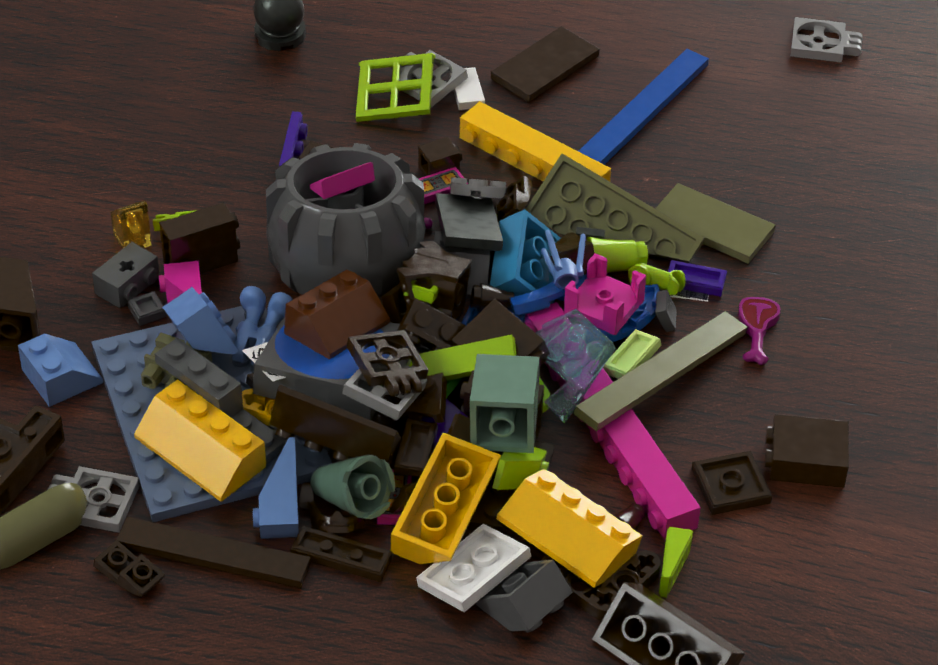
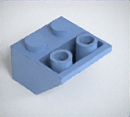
[162,287,238,355]

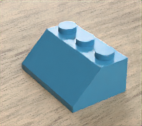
[490,209,561,304]

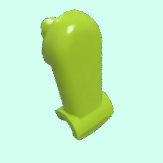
[628,263,686,295]

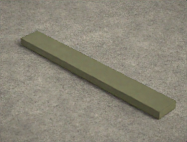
[574,311,748,431]

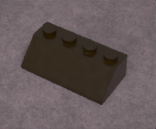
[269,385,402,467]
[592,582,745,665]

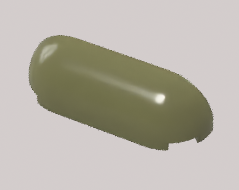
[0,483,88,569]

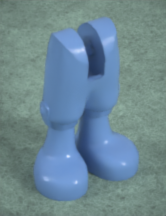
[232,286,293,366]

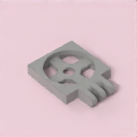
[790,17,862,62]
[391,50,468,107]
[342,355,427,420]
[47,466,140,533]

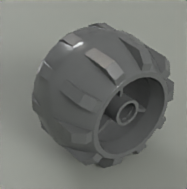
[266,143,426,299]

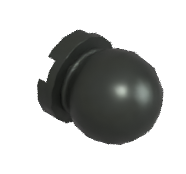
[253,0,306,51]

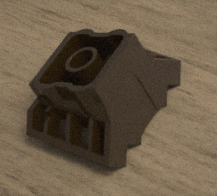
[397,241,472,321]

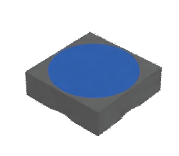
[253,317,400,420]

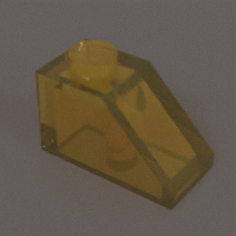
[110,200,152,249]

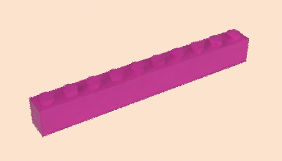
[525,302,701,540]

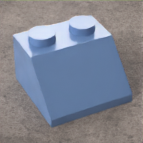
[18,334,103,407]

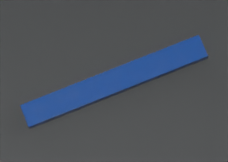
[578,49,709,165]

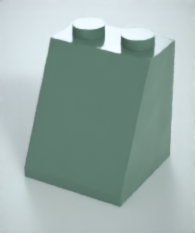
[470,354,539,453]

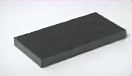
[435,193,503,251]

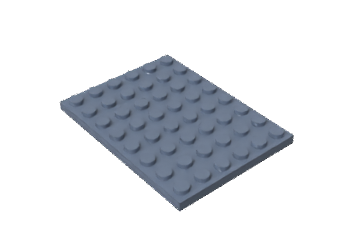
[92,306,332,522]

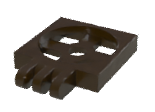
[346,330,429,396]

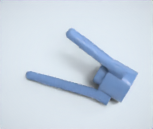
[541,230,586,289]

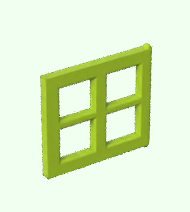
[356,53,436,122]

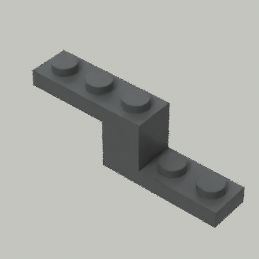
[154,338,287,464]

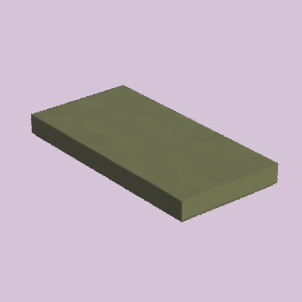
[655,183,776,264]

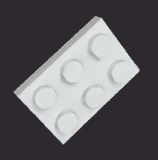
[416,524,531,612]

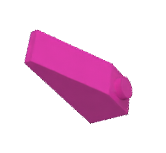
[159,261,202,303]

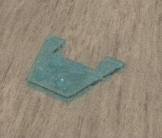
[535,309,616,423]

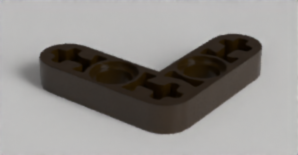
[541,550,661,620]

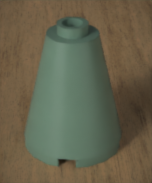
[310,455,395,519]

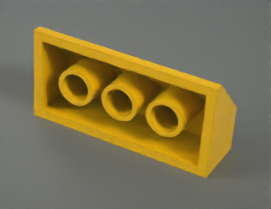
[134,379,266,502]
[390,433,501,564]
[496,469,643,588]

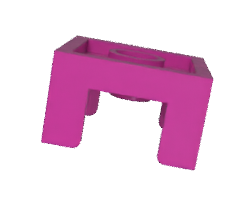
[564,253,646,335]

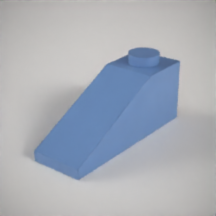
[253,437,299,539]

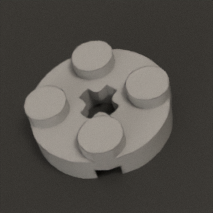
[450,177,506,198]

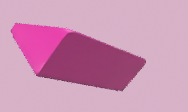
[310,162,375,199]

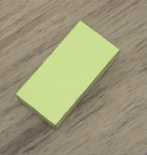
[602,329,661,379]

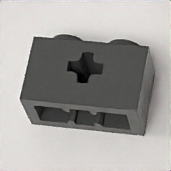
[92,242,160,309]

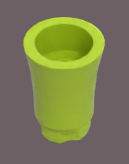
[586,237,648,273]

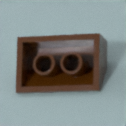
[284,269,390,359]

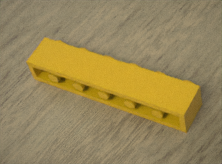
[459,101,611,181]

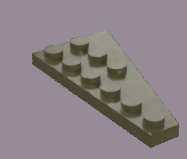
[525,154,705,263]

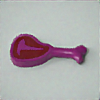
[738,297,781,365]

